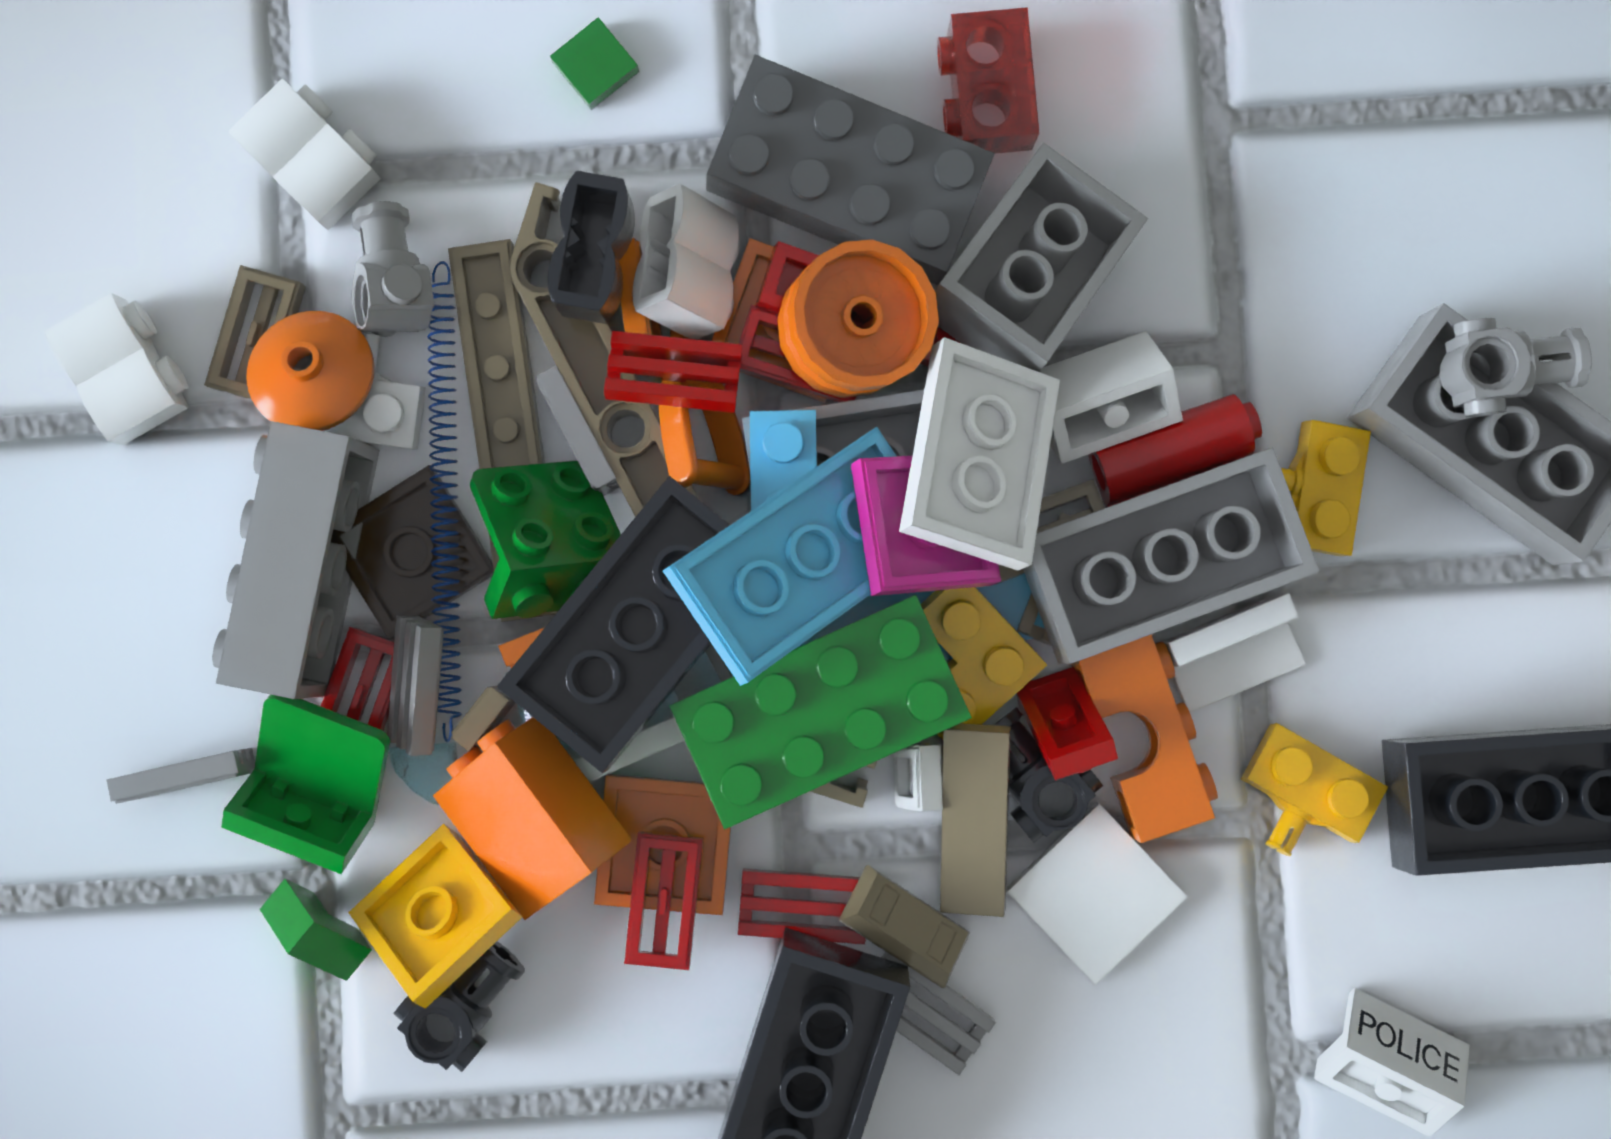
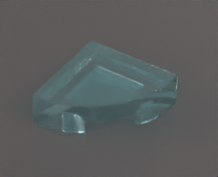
[389,742,457,805]

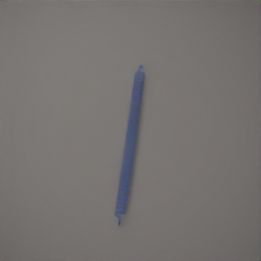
[427,261,462,743]

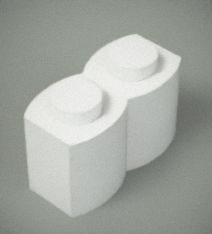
[228,78,381,231]
[633,183,739,339]
[44,293,189,445]

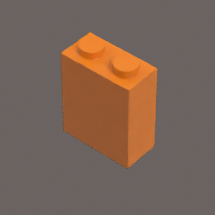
[433,717,633,920]

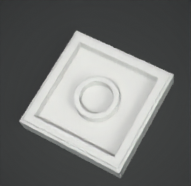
[1006,802,1188,985]

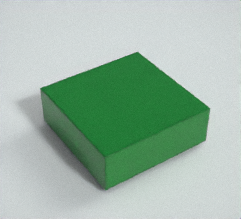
[550,17,640,110]

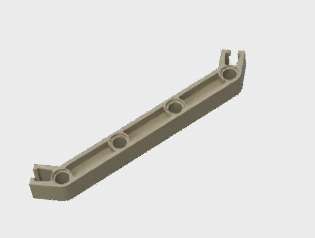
[509,182,877,808]

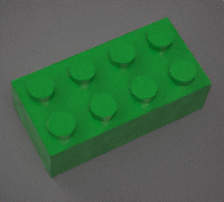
[669,595,972,830]

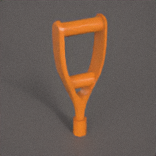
[659,329,751,495]

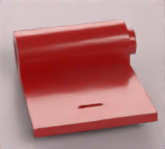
[1088,394,1262,508]

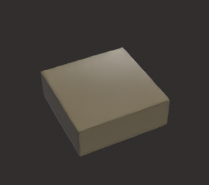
[451,686,515,752]

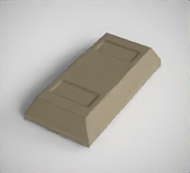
[838,865,970,988]

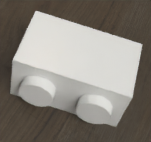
[1040,331,1183,464]

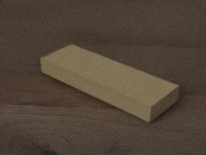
[940,723,1011,917]

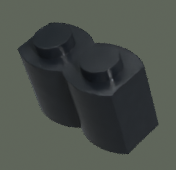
[548,171,635,324]

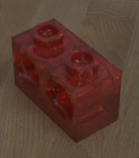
[937,7,1040,153]

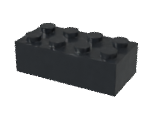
[497,476,730,773]
[1382,724,1611,876]
[718,927,911,1139]

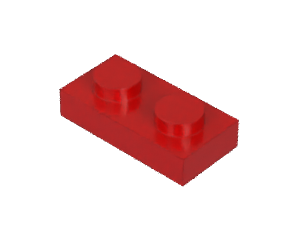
[1016,667,1118,780]

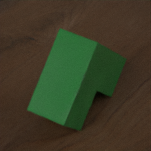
[259,878,372,981]

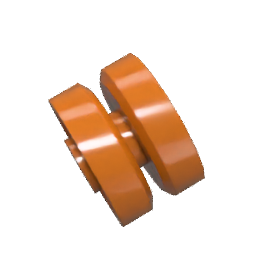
[777,239,939,398]

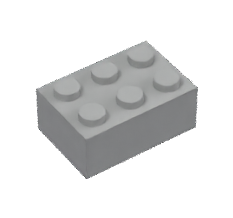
[935,142,1148,372]

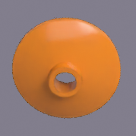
[246,311,375,431]

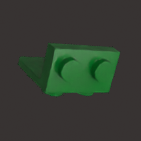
[469,460,621,619]
[221,694,390,875]

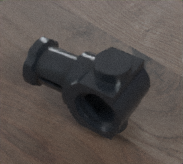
[994,707,1103,843]
[393,941,525,1072]

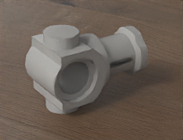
[351,201,435,337]
[1439,318,1592,417]

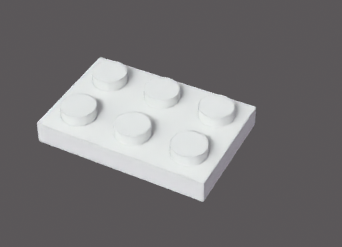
[899,337,1060,571]

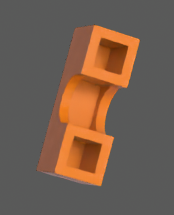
[1071,634,1218,843]

